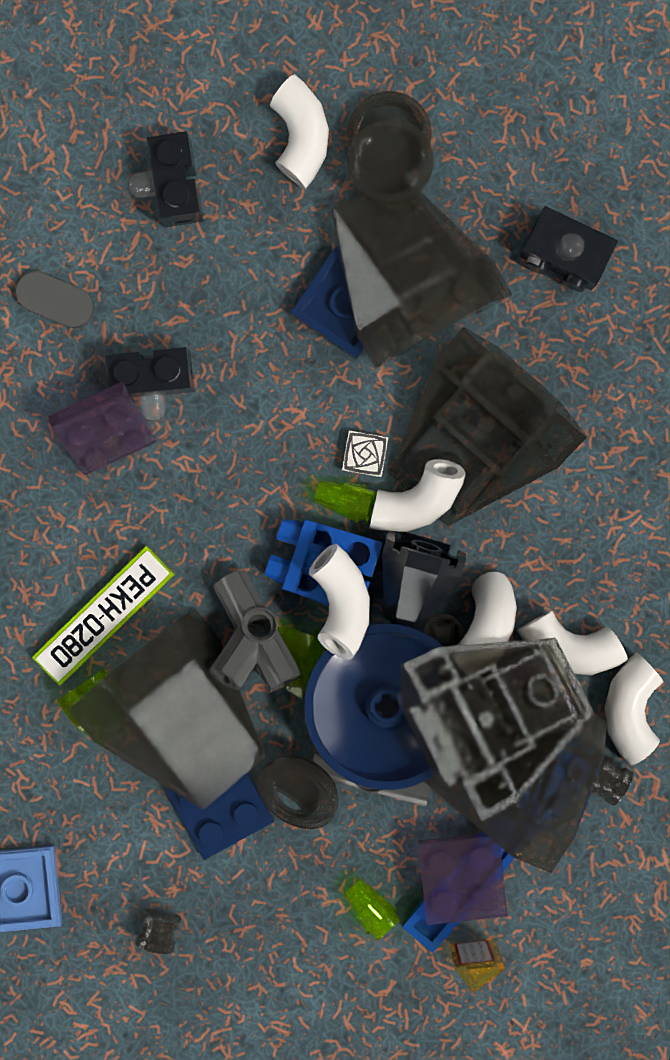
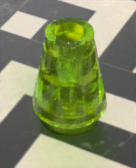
[314,480,376,523]
[343,878,401,941]

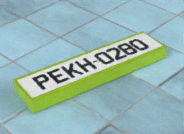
[32,546,175,686]

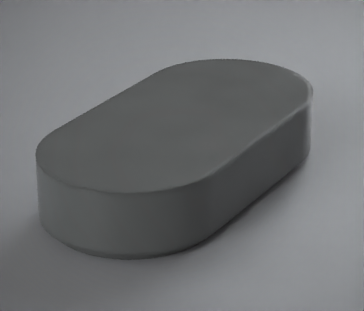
[16,272,95,328]

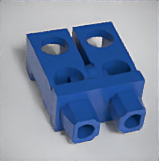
[264,519,383,606]

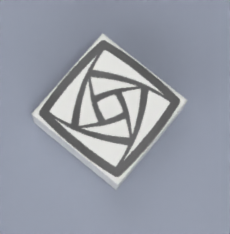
[342,431,388,477]

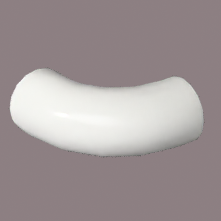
[270,74,329,189]
[369,459,466,532]
[309,544,370,660]
[451,572,517,680]
[518,611,628,675]
[604,652,664,766]

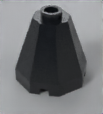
[382,531,466,629]

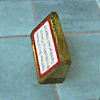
[448,939,506,992]

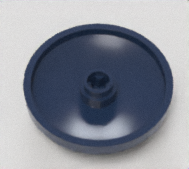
[304,624,470,790]

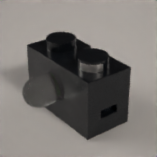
[128,131,204,228]
[519,206,618,292]
[105,347,195,422]

